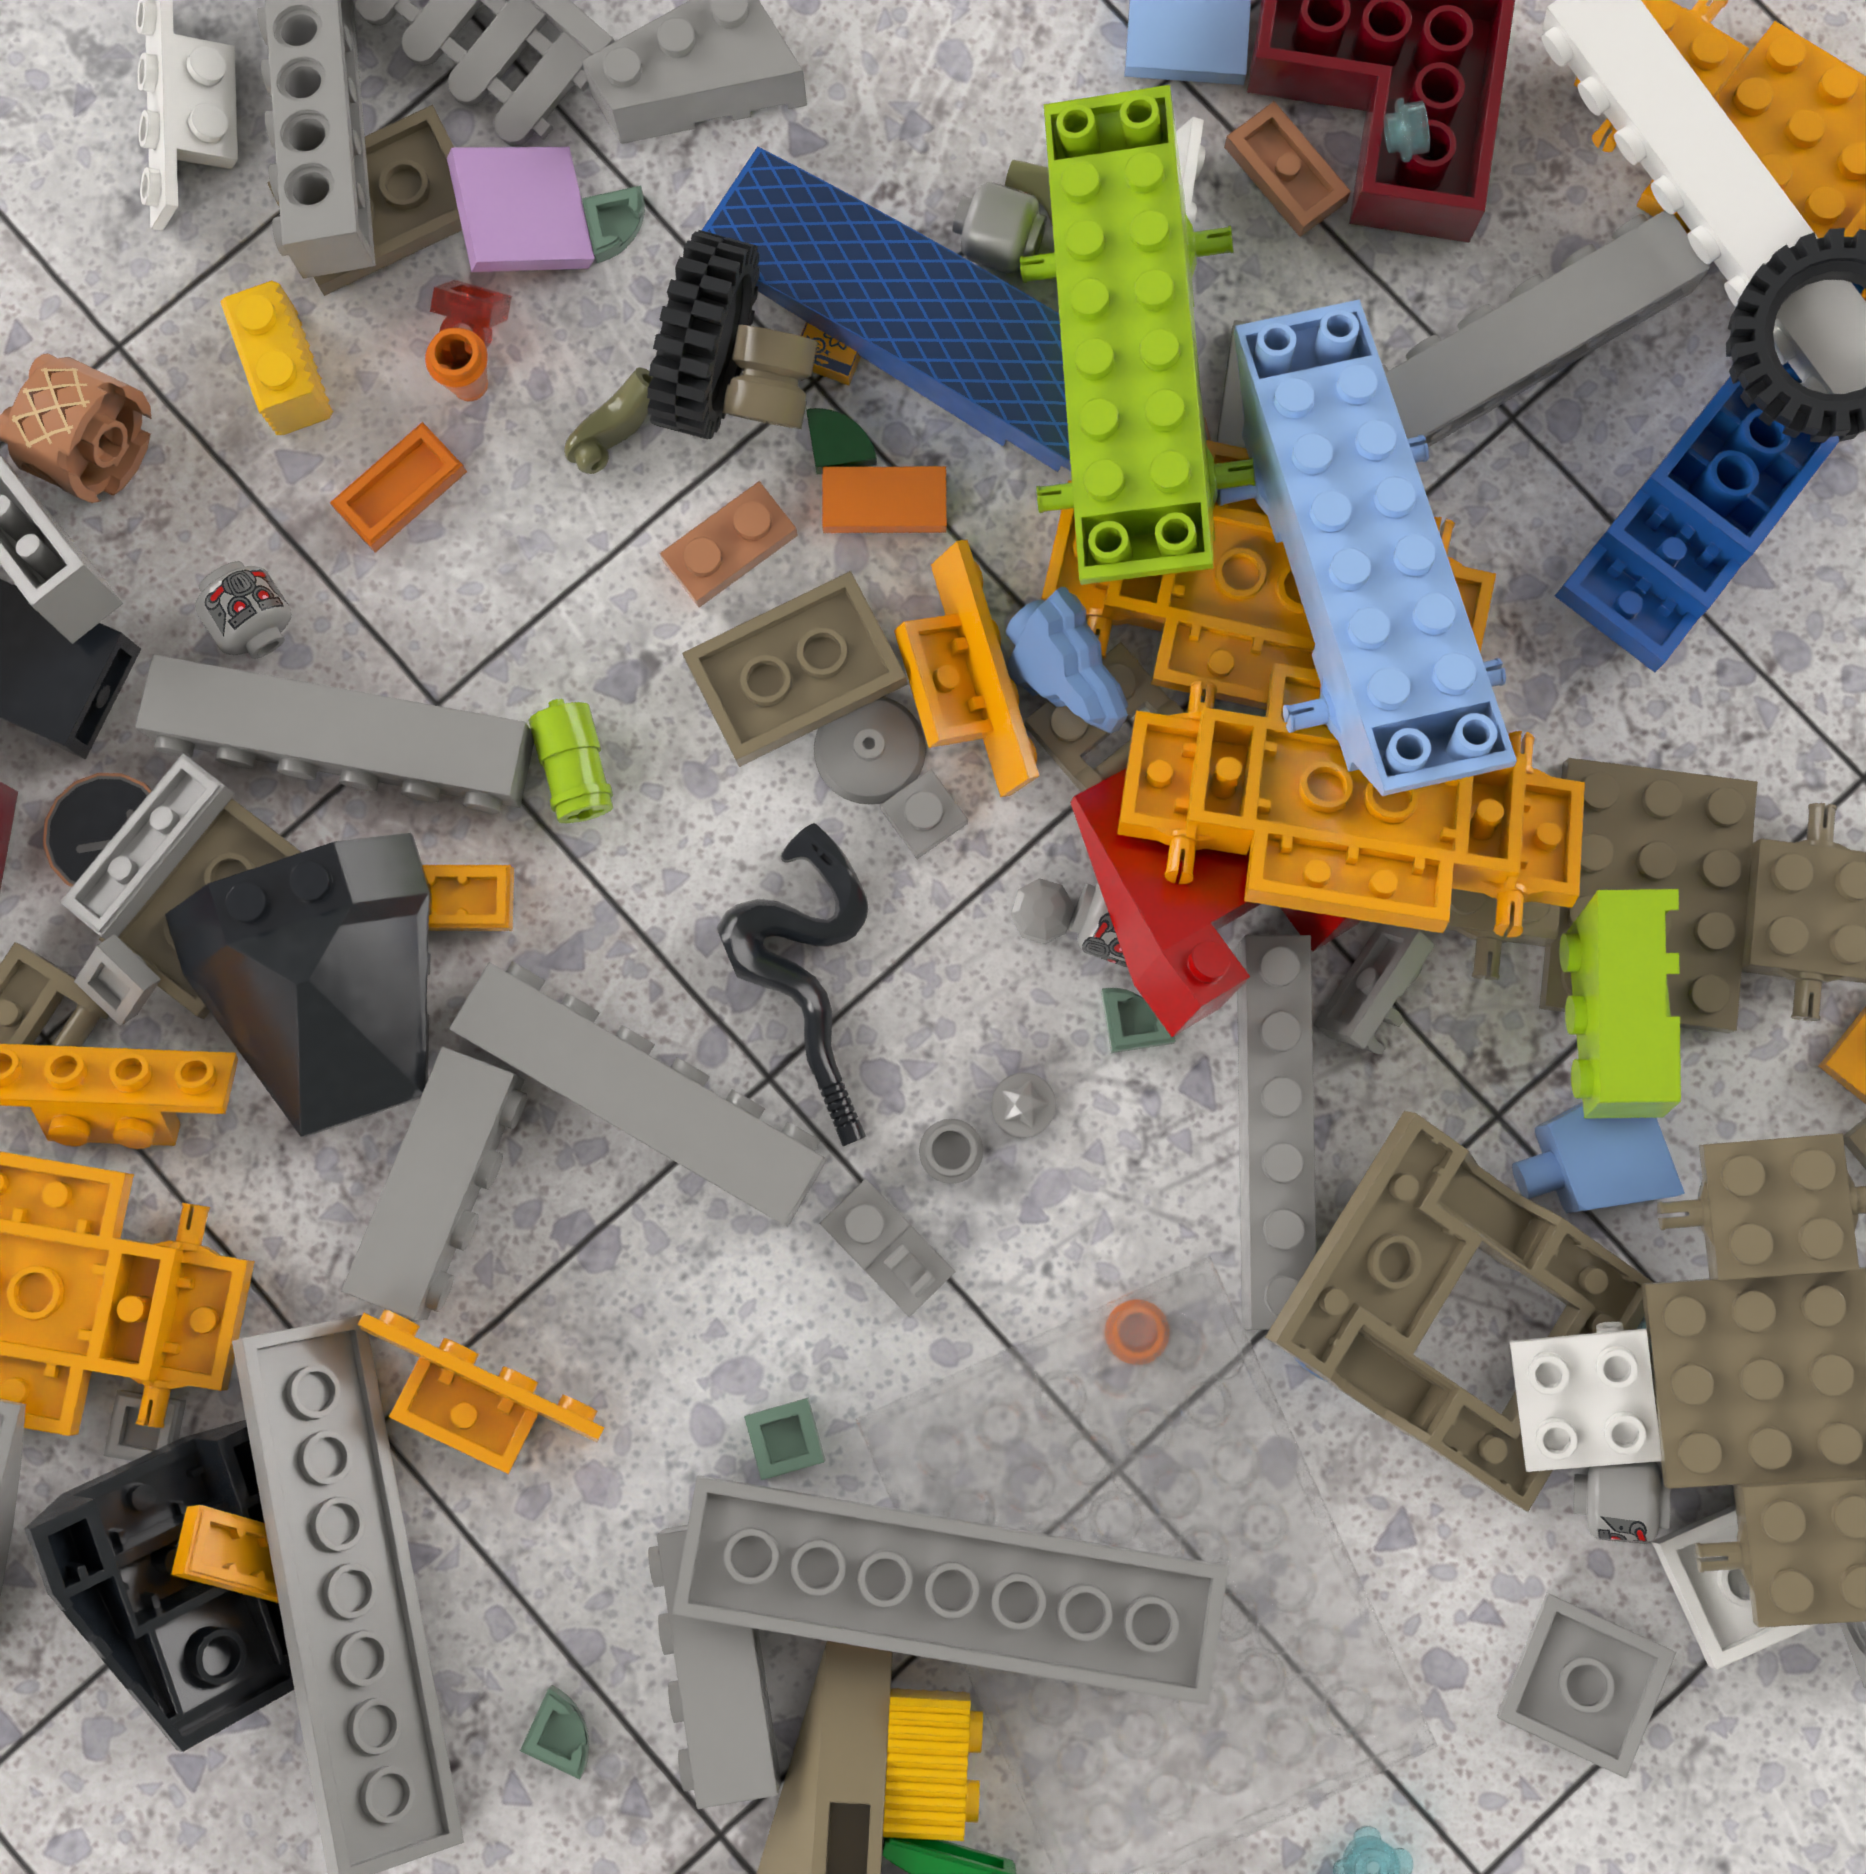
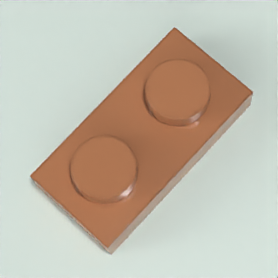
[1224,101,1351,237]
[660,481,798,608]

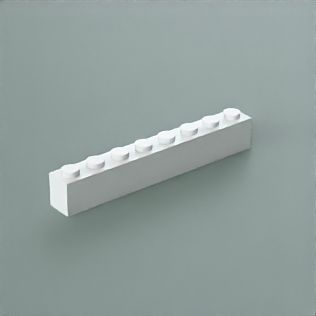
[1541,0,1866,394]

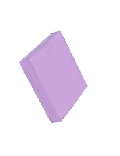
[447,147,595,272]

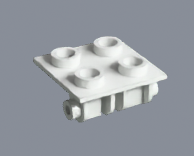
[1510,1322,1661,1472]

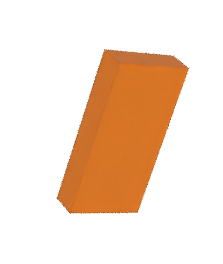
[330,422,467,553]
[822,466,947,533]

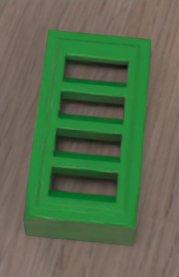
[882,1837,1016,1874]

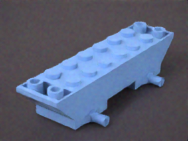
[1216,299,1517,796]

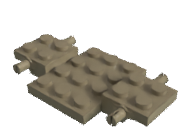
[1445,758,1866,1033]
[1641,1133,1866,1628]

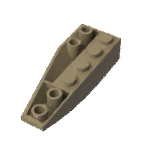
[757,1641,893,1874]

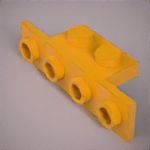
[894,539,1039,797]
[0,1044,239,1149]
[357,1309,604,1475]

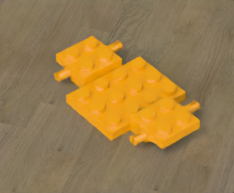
[1574,0,1866,301]
[1041,440,1496,710]
[1117,663,1585,938]
[0,1151,255,1436]

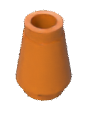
[425,328,488,401]

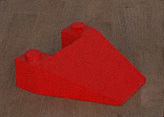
[1070,768,1362,1037]

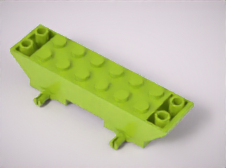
[1020,85,1256,585]

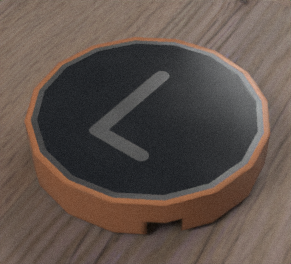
[43,773,152,887]

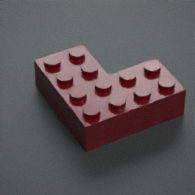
[1247,0,1515,243]

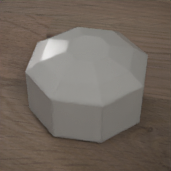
[1010,878,1074,944]

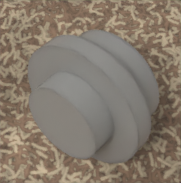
[919,1119,983,1184]

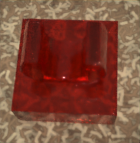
[430,280,512,349]

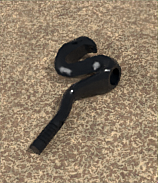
[717,823,868,1146]

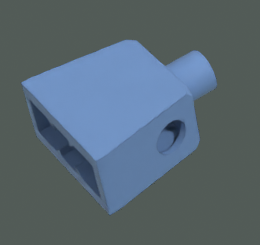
[1512,1101,1685,1213]

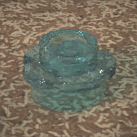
[1384,98,1430,162]

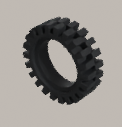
[1726,228,1866,443]
[647,230,760,440]

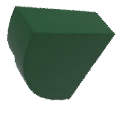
[806,408,877,475]

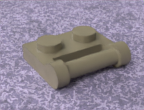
[1024,642,1185,792]
[0,942,109,1047]

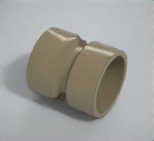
[722,325,818,429]

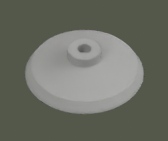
[814,697,926,804]

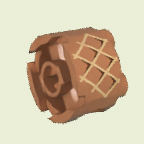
[0,353,152,503]

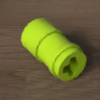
[528,699,613,824]

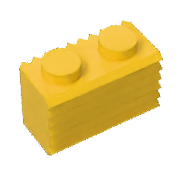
[220,280,333,435]
[883,1688,983,1841]

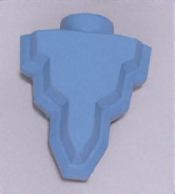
[1006,587,1128,734]

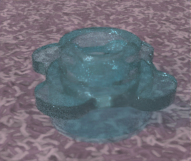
[1333,1826,1413,1874]

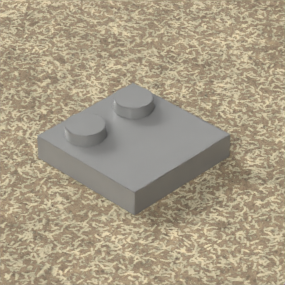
[1497,1593,1676,1778]

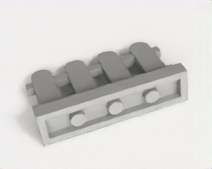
[355,0,615,146]

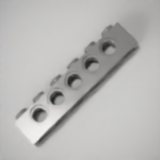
[257,0,376,279]

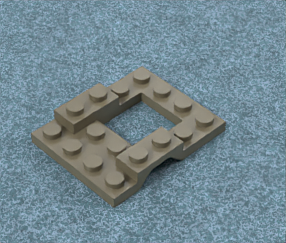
[1265,1111,1654,1512]

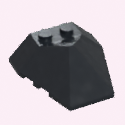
[165,833,432,1138]
[24,1420,294,1752]

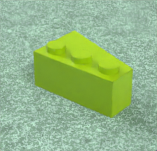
[1559,889,1681,1119]

